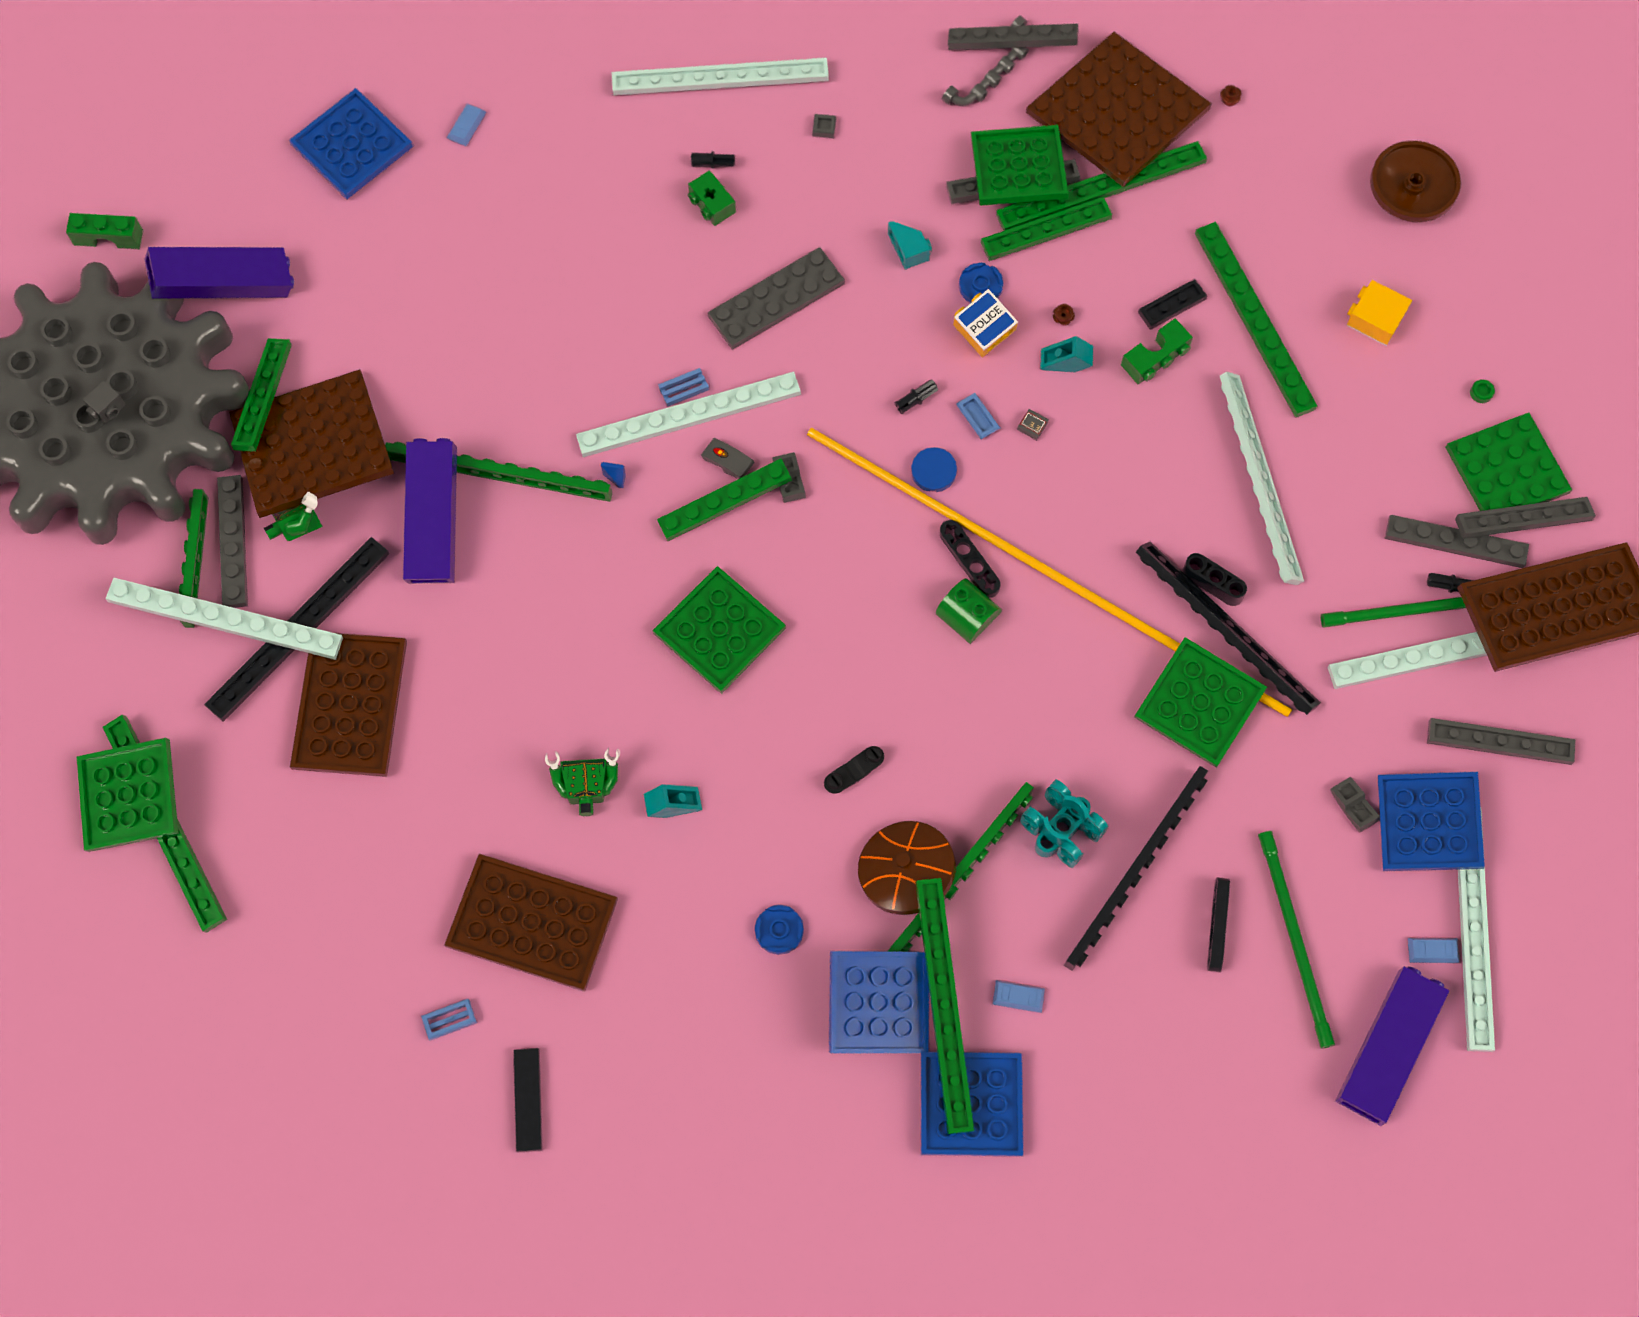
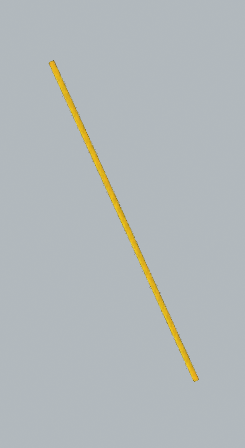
[807,427,1292,717]

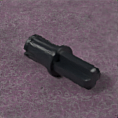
[691,151,735,169]
[894,380,938,414]
[1427,573,1474,593]

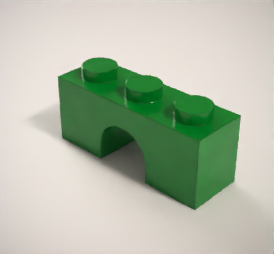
[66,213,143,250]
[1121,318,1193,384]

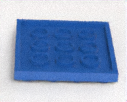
[289,88,414,199]
[1378,772,1485,871]
[829,951,929,1054]
[921,1052,1023,1157]

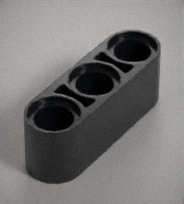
[1183,553,1247,606]

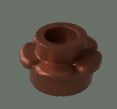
[1220,85,1242,106]
[1053,304,1075,326]

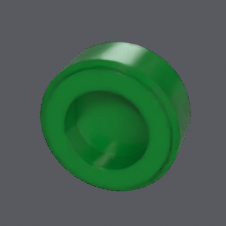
[1470,379,1495,403]

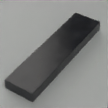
[513,1048,543,1153]

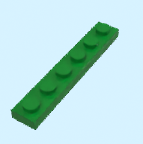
[981,196,1112,261]
[231,338,292,452]
[657,458,792,541]
[179,489,209,628]

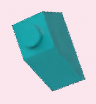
[887,221,932,270]
[1040,336,1093,372]
[643,784,702,818]

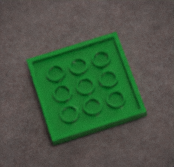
[971,125,1068,206]
[1445,412,1572,511]
[652,566,786,694]
[1134,637,1267,768]
[76,738,179,852]

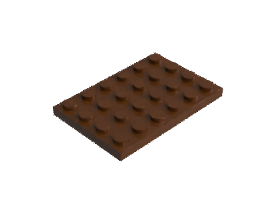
[290,633,407,777]
[444,854,618,992]

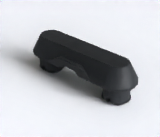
[824,746,884,794]

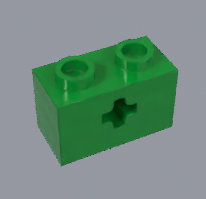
[688,170,736,226]

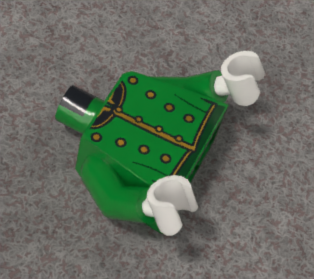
[264,492,323,541]
[545,748,621,816]

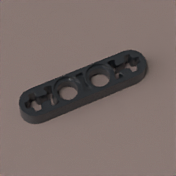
[940,520,1000,598]
[1207,877,1230,973]

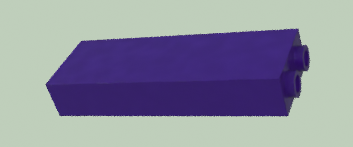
[144,247,294,299]
[403,438,457,584]
[1335,966,1450,1126]

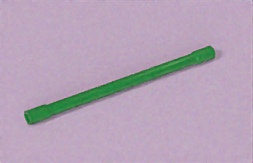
[1321,597,1466,628]
[1258,831,1335,1049]

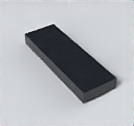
[1138,279,1207,330]

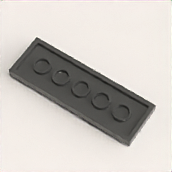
[708,247,845,350]

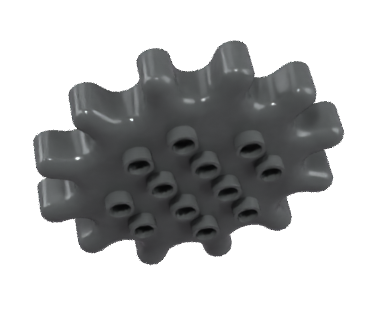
[0,262,250,545]

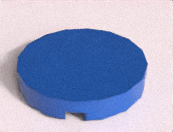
[959,262,1003,303]
[911,447,957,492]
[755,905,804,955]

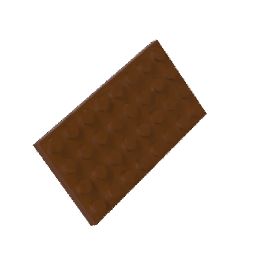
[1457,542,1639,672]

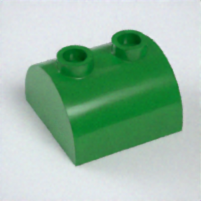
[936,578,1002,644]

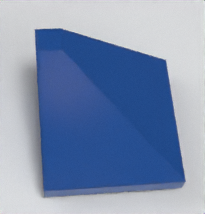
[601,462,626,488]

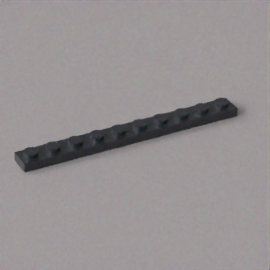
[204,537,389,722]
[1136,541,1321,715]
[1064,766,1208,971]

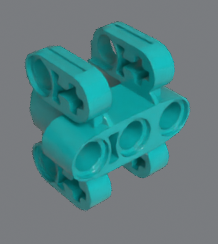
[1020,779,1108,868]

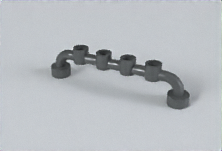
[941,15,1029,106]

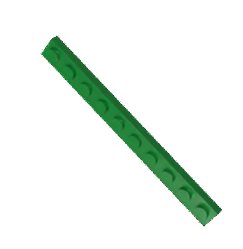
[996,141,1207,231]
[1195,222,1317,418]
[385,442,612,502]
[102,715,227,932]
[888,782,1034,952]
[915,878,974,1134]

